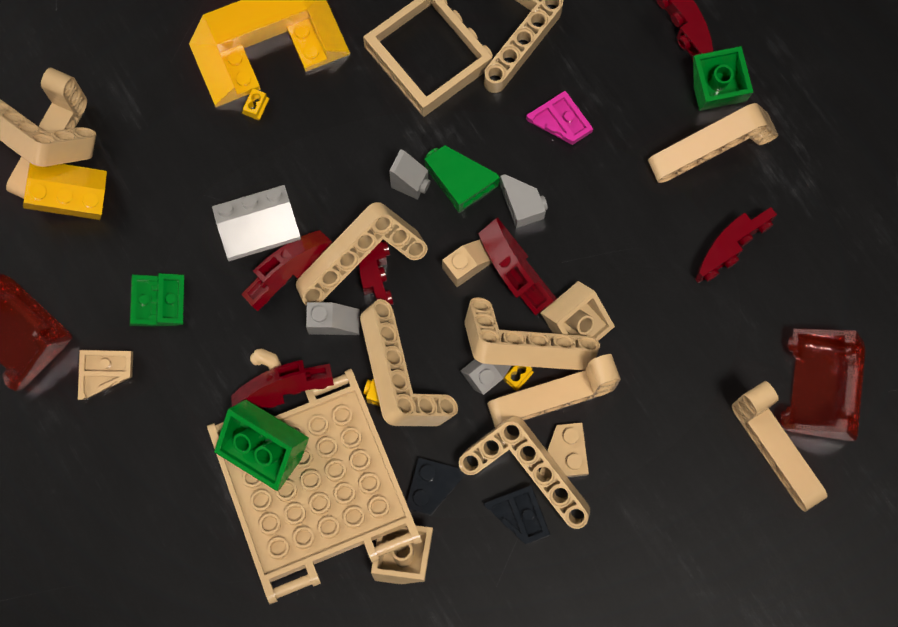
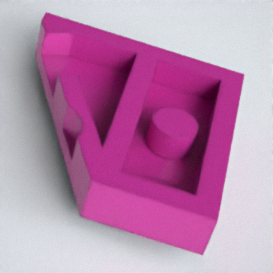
[526,91,593,145]

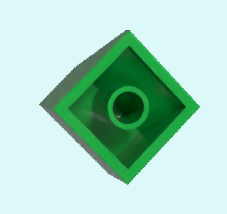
[693,46,754,111]

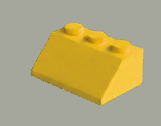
[23,163,107,220]

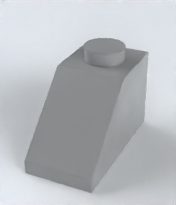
[389,149,430,200]
[499,174,548,228]
[306,302,360,335]
[461,359,511,395]

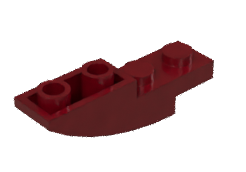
[656,0,713,60]
[695,207,777,283]
[359,218,394,305]
[478,218,557,316]
[241,230,333,311]
[231,360,334,408]

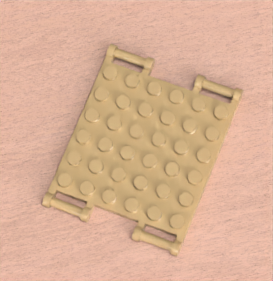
[207,369,422,604]

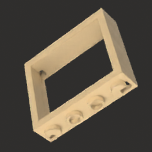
[363,0,493,117]

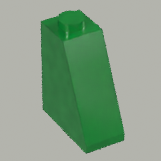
[424,145,500,212]

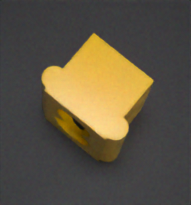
[242,88,269,120]
[503,366,534,392]

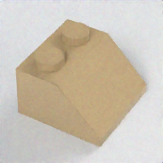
[541,281,615,341]
[371,526,433,584]

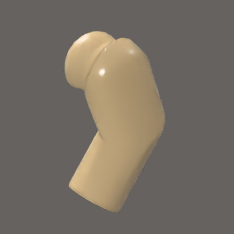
[250,348,281,370]

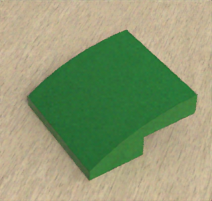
[129,273,184,326]

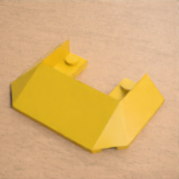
[189,0,350,107]

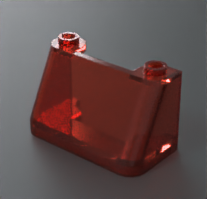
[0,274,72,391]
[781,329,865,441]

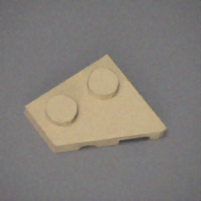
[78,350,133,400]
[539,423,589,477]

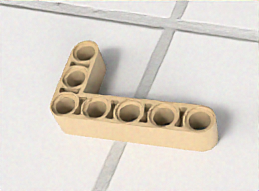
[484,0,563,93]
[6,68,87,199]
[0,99,96,167]
[648,103,778,183]
[296,202,428,305]
[465,297,600,370]
[360,299,458,426]
[487,354,621,428]
[732,381,827,512]
[459,417,590,529]

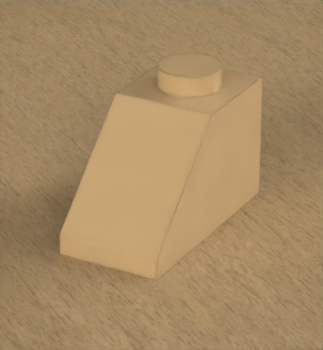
[442,239,492,287]

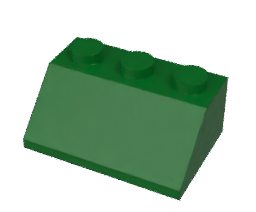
[214,400,309,491]

